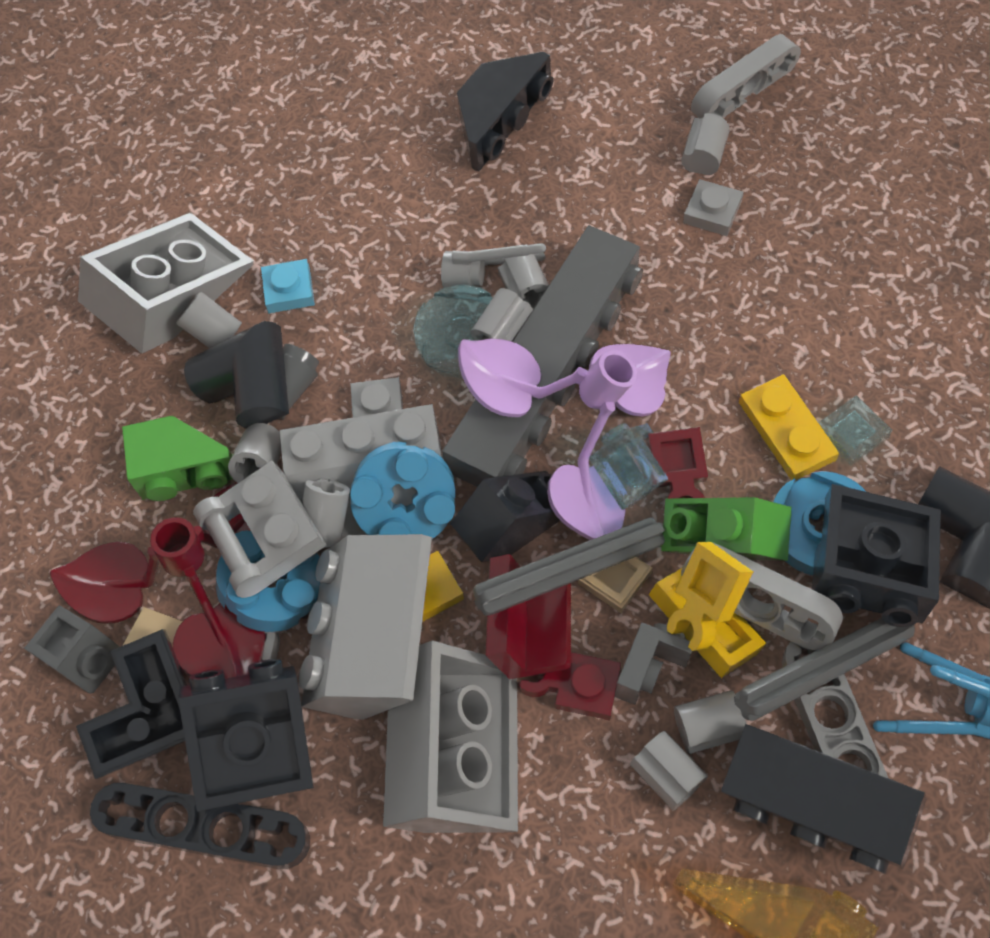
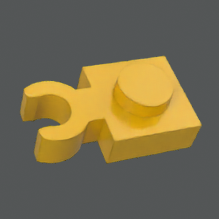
[667,542,754,651]

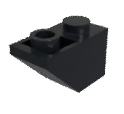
[450,470,560,563]

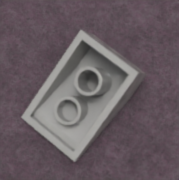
[78,213,254,354]

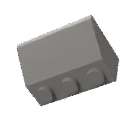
[280,404,453,539]
[299,534,432,720]
[383,641,518,833]

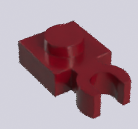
[647,427,708,508]
[519,652,621,721]

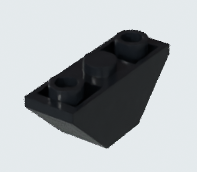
[457,52,553,172]

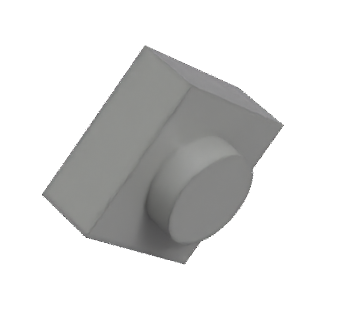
[683,179,744,236]
[350,377,403,417]

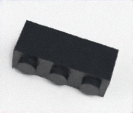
[721,724,927,874]

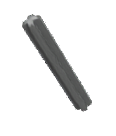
[473,517,665,616]
[734,618,915,721]

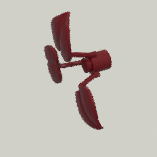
[50,482,265,678]

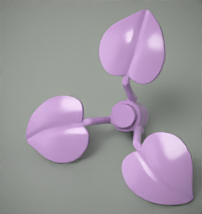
[458,339,670,540]

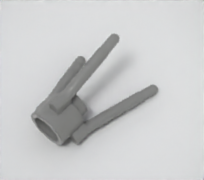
[441,243,546,306]

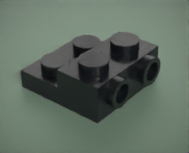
[812,484,941,627]
[178,659,314,812]

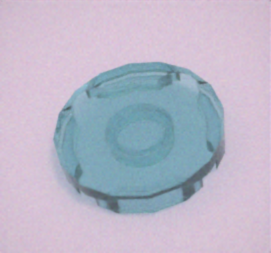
[413,284,492,379]

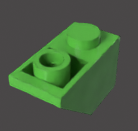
[122,416,233,501]
[661,497,792,561]

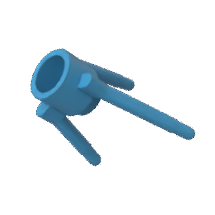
[873,642,990,739]

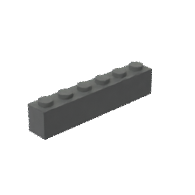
[442,225,643,487]

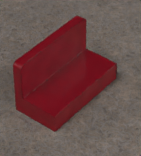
[486,554,571,680]

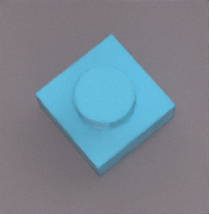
[261,259,315,314]

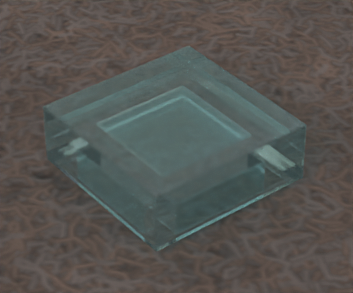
[818,395,893,466]

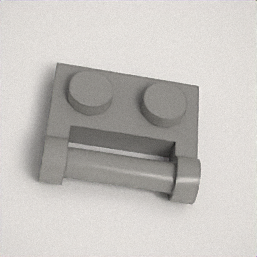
[193,460,327,598]

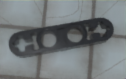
[90,783,310,869]

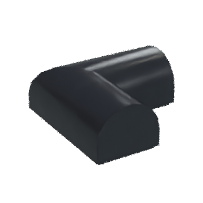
[184,321,289,429]
[918,466,990,609]
[76,629,187,779]

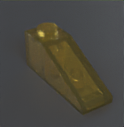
[672,869,879,938]

